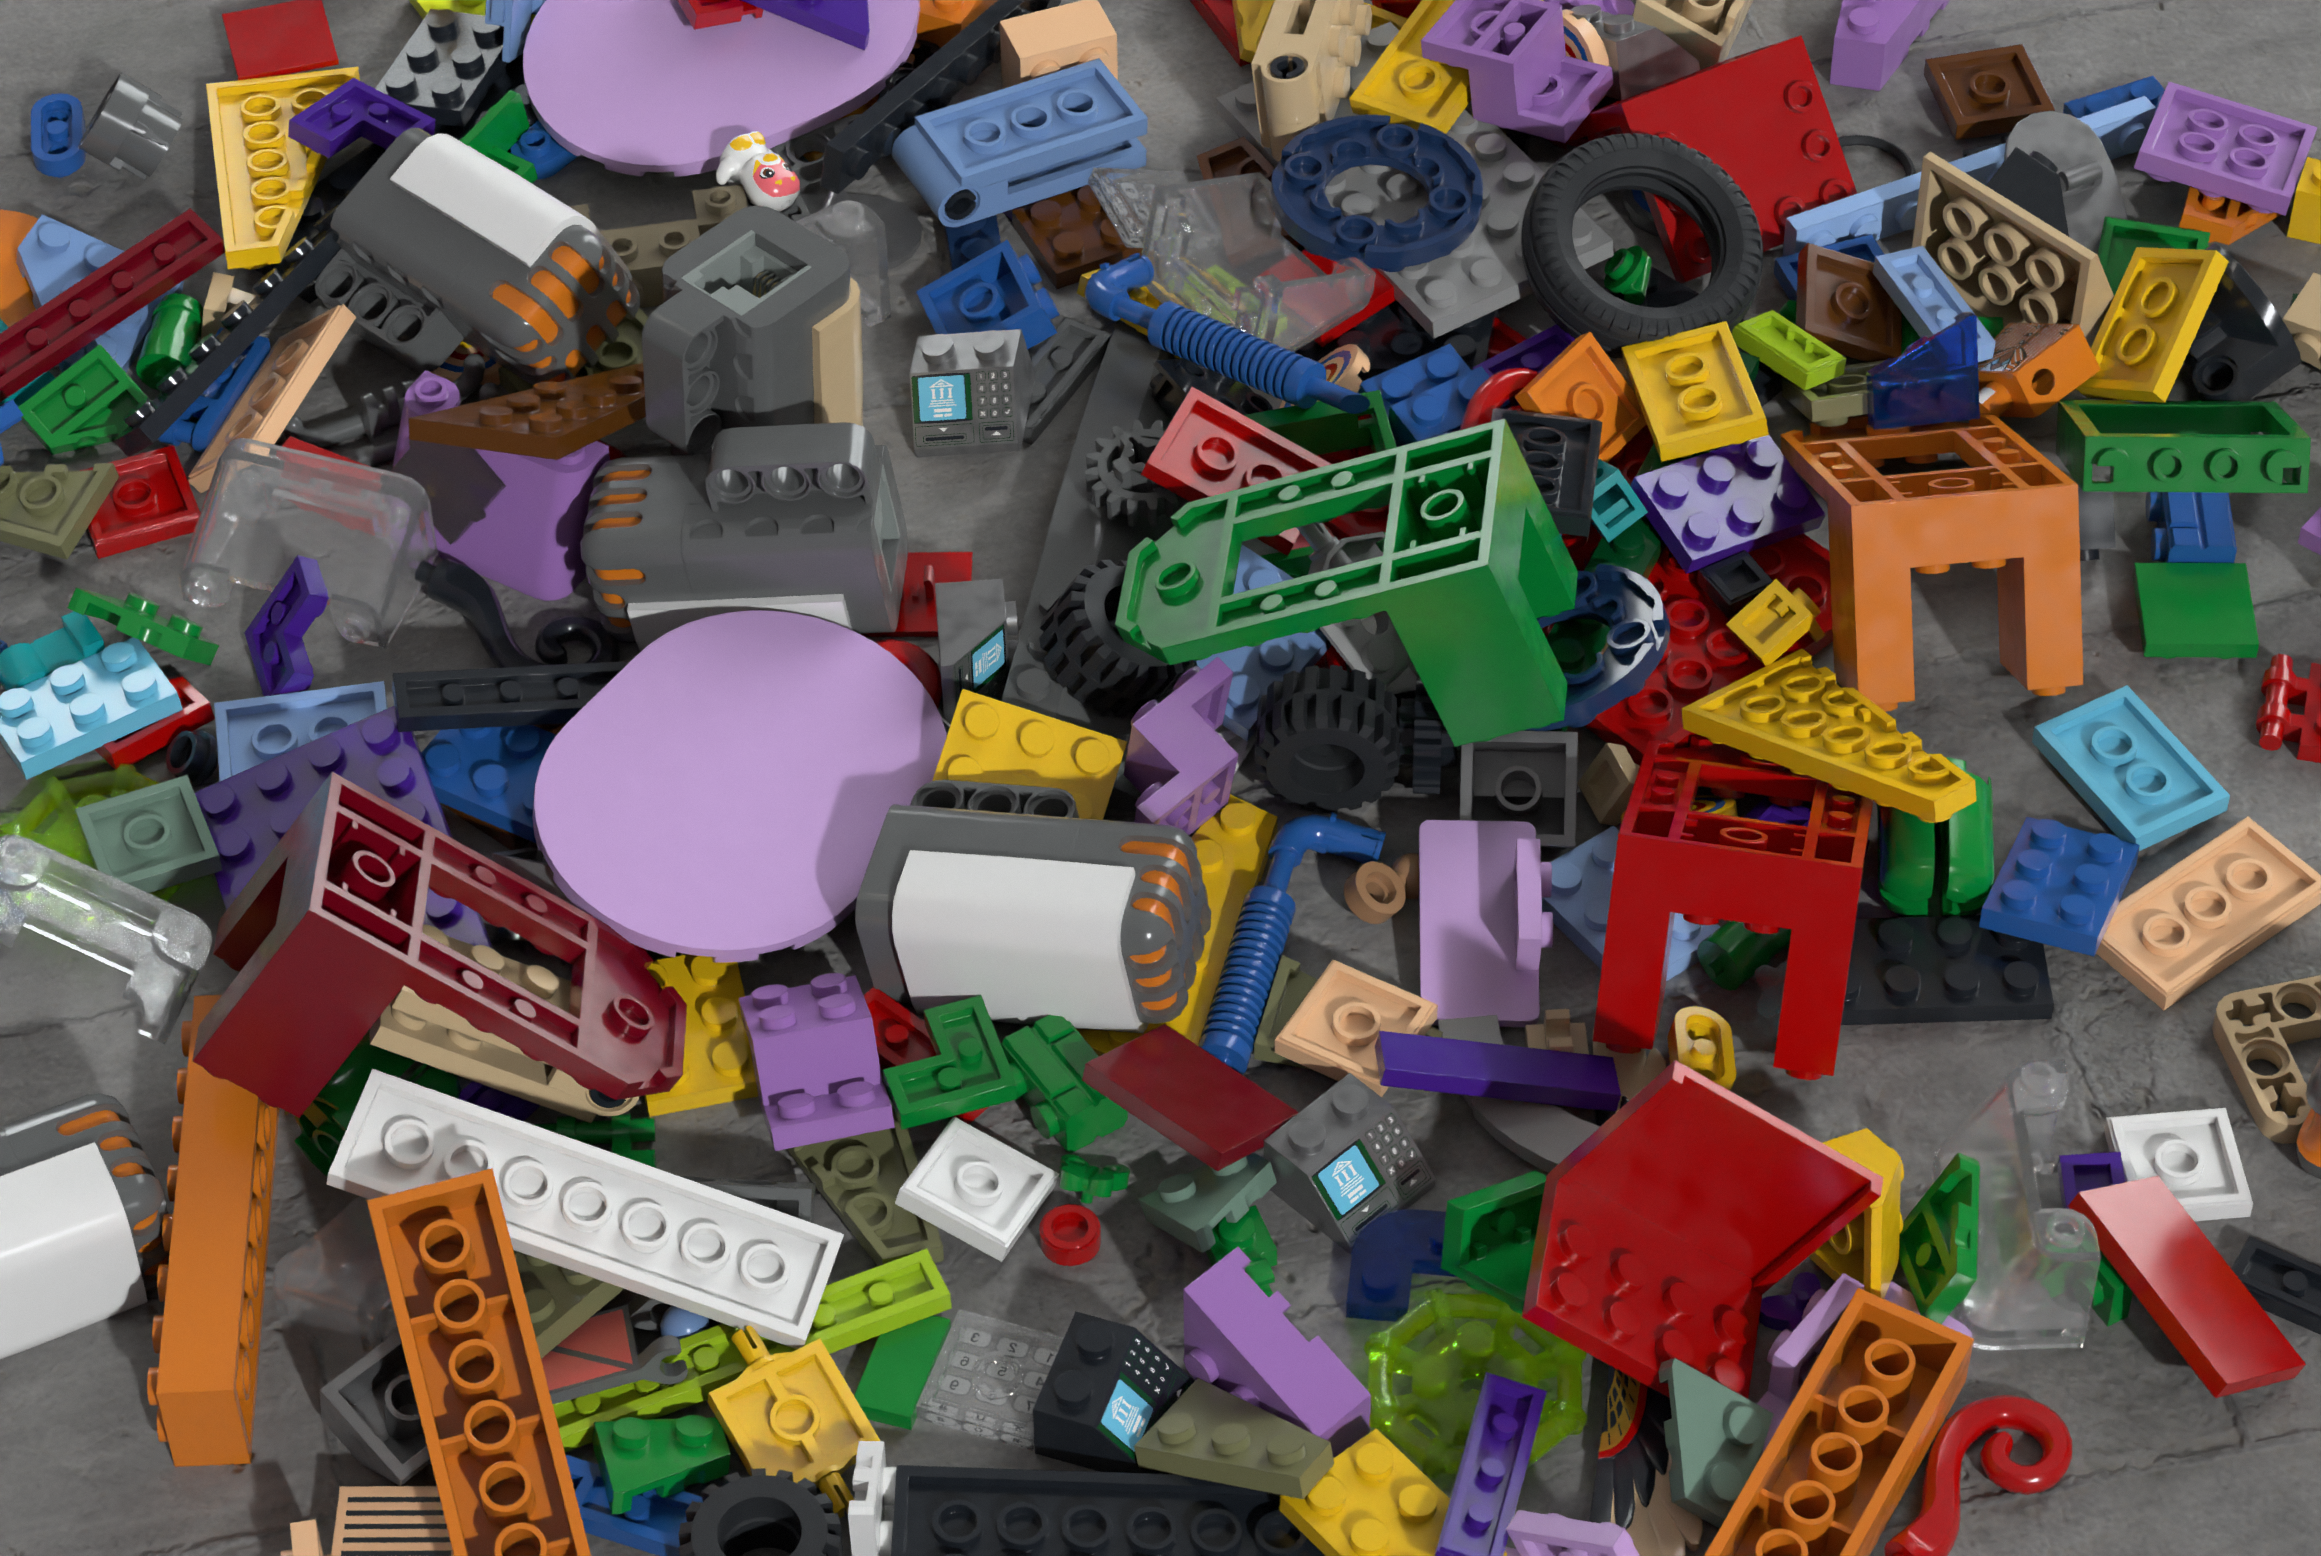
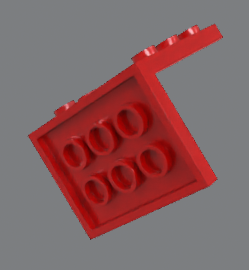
[1568,35,1858,283]
[1522,1060,1883,1399]

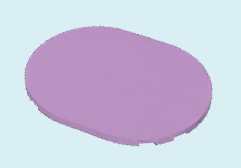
[523,0,920,177]
[532,610,947,963]

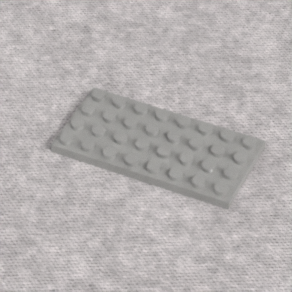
[1216,22,1614,338]

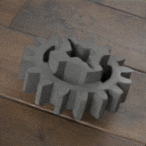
[1085,420,1190,527]

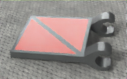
[541,1294,688,1404]

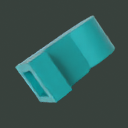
[1590,458,1648,543]
[0,611,105,691]

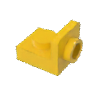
[1726,579,1825,666]

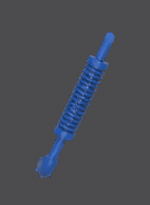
[1085,253,1370,414]
[1198,813,1386,1075]

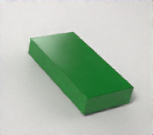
[854,1315,952,1430]

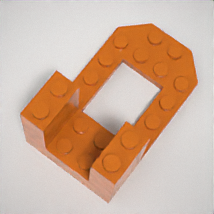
[1781,410,2083,712]

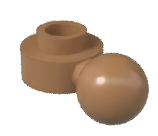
[1344,853,1419,924]

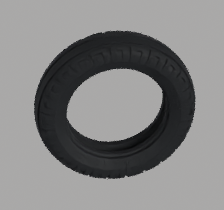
[1521,133,1763,359]

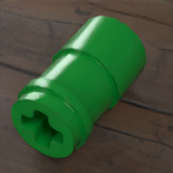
[136,293,204,391]
[1697,921,1792,991]

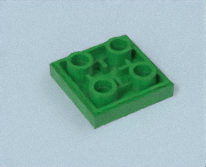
[2132,563,2259,659]

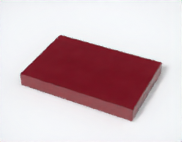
[1082,1024,1299,1171]

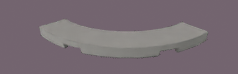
[1438,1015,1601,1173]

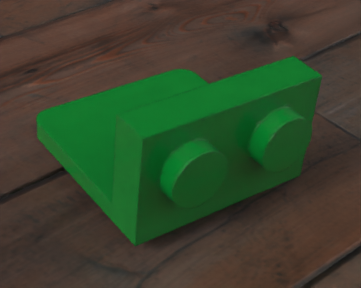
[1441,1170,1546,1314]

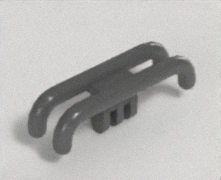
[283,354,501,467]

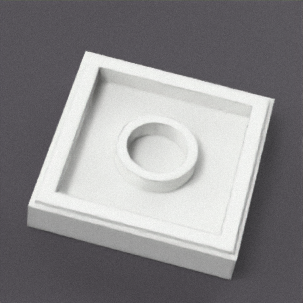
[2104,1108,2253,1221]
[895,1117,1059,1262]

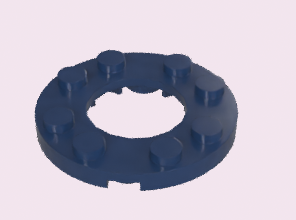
[1271,115,1484,272]
[1523,564,1670,731]

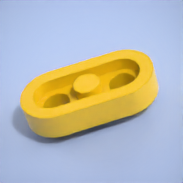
[1667,1006,1736,1091]

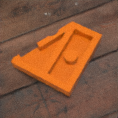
[2178,186,2281,245]

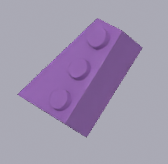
[1829,0,1950,91]
[1183,1247,1371,1458]

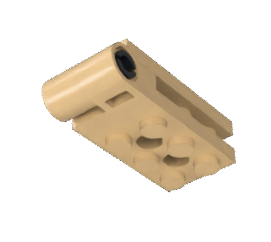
[1251,0,1372,162]
[369,925,640,1123]

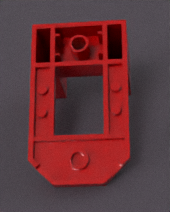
[1592,735,1874,1080]

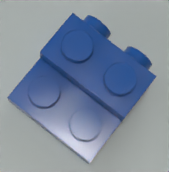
[916,240,1060,349]
[1358,344,1511,447]

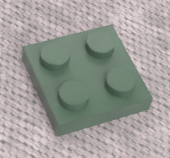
[75,775,222,905]

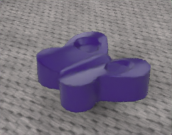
[1759,1272,1821,1332]

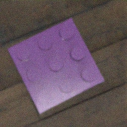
[2134,82,2317,216]

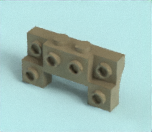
[569,184,748,308]

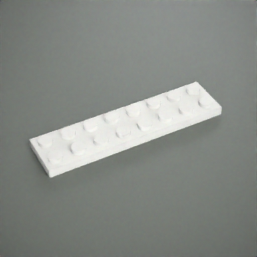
[327,1069,844,1349]

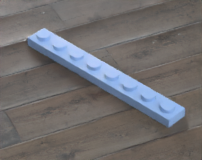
[1782,96,2156,257]

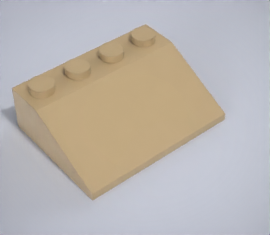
[1912,152,2114,348]

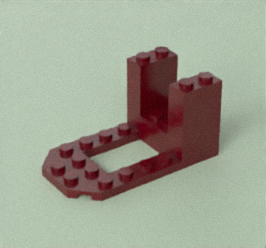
[192,772,687,1118]

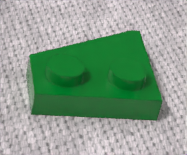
[18,344,152,455]
[67,588,219,666]
[1899,1153,1980,1324]
[592,1415,730,1514]

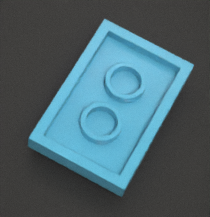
[0,637,183,780]
[2032,685,2230,851]

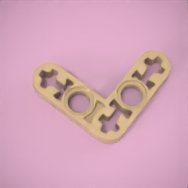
[2212,975,2321,1144]

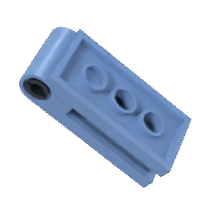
[892,58,1148,227]

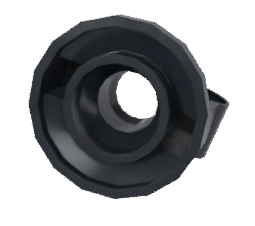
[2184,243,2301,401]

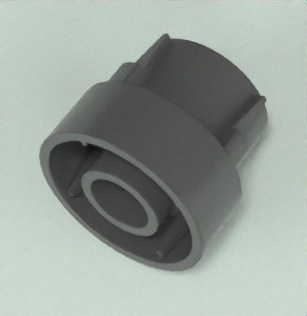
[78,72,182,180]

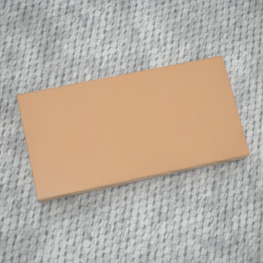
[188,304,356,493]
[2096,816,2321,1010]

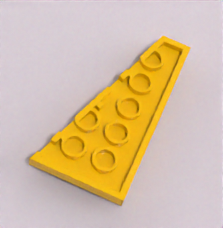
[206,67,360,269]
[1681,649,1977,823]
[1076,794,1277,1056]

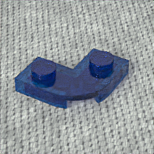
[1346,1209,1457,1323]

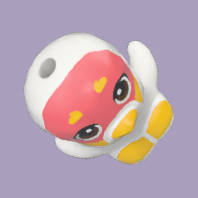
[716,131,800,212]

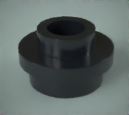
[166,730,218,786]

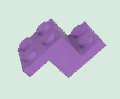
[1421,0,1613,143]
[1123,657,1239,835]
[738,973,895,1151]

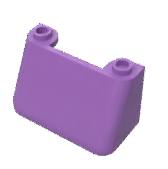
[387,370,610,601]

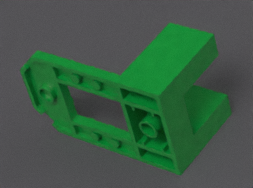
[1115,419,1578,747]

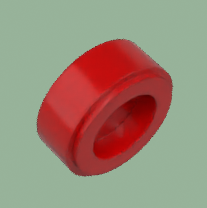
[1039,1204,1101,1266]

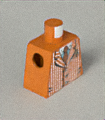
[1966,323,2100,418]

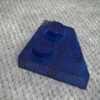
[1866,312,1980,430]

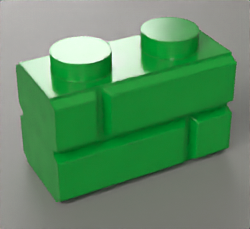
[1001,1014,1128,1153]

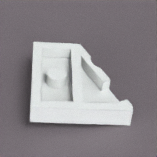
[848,1441,897,1556]

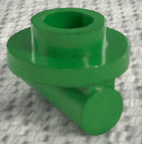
[1604,245,1652,305]

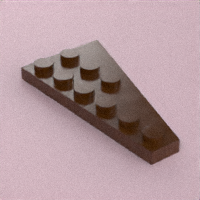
[408,363,646,460]

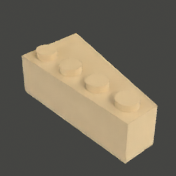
[1633,0,1753,70]

